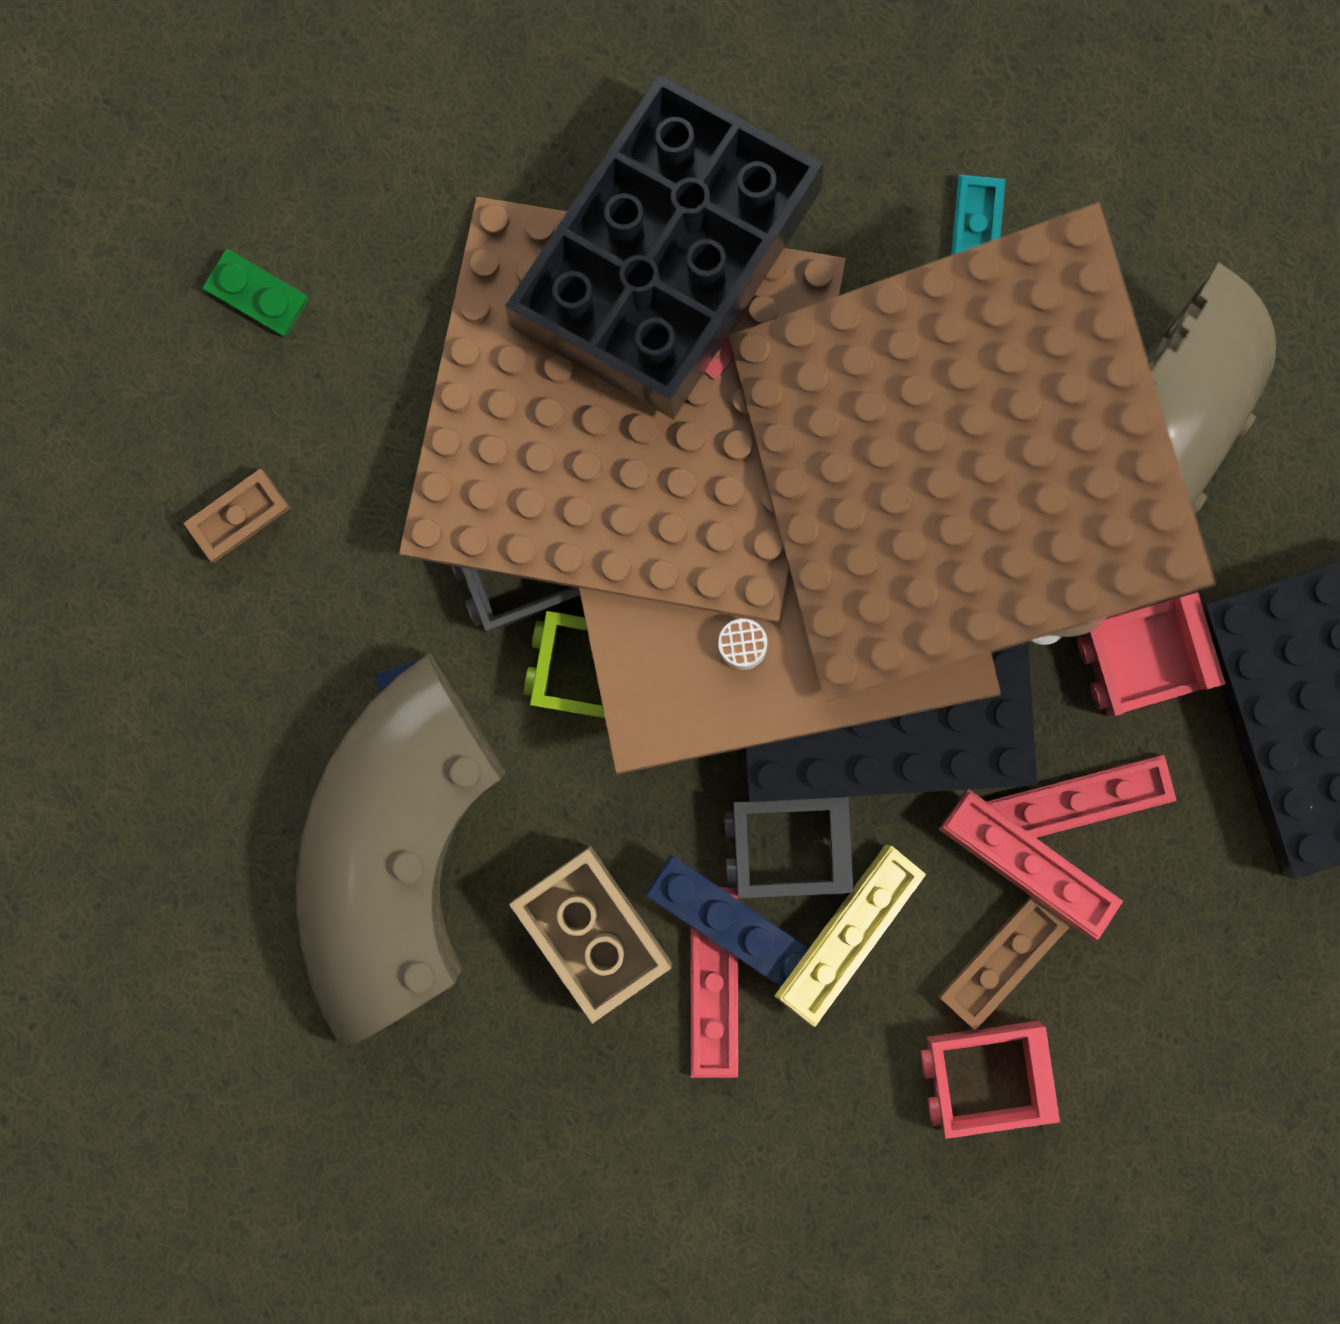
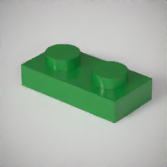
[202,248,309,338]

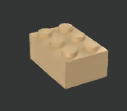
[509,846,672,1024]

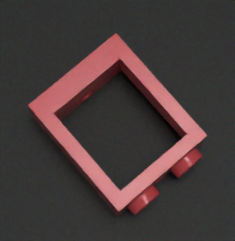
[920,1021,1060,1139]

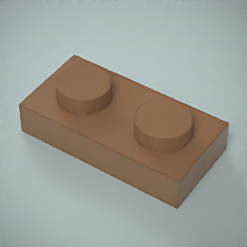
[183,468,291,563]

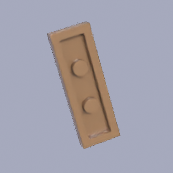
[938,896,1071,1030]

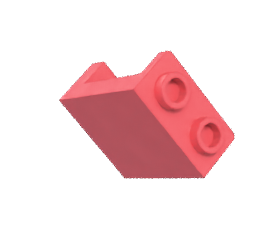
[1077,593,1226,716]

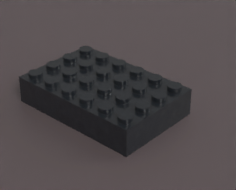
[505,75,823,420]
[1202,561,1340,879]
[745,641,1037,802]

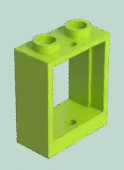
[524,611,605,718]

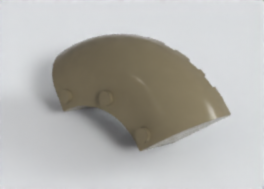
[1050,262,1276,637]
[296,653,506,1049]

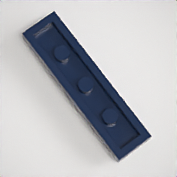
[643,855,809,987]

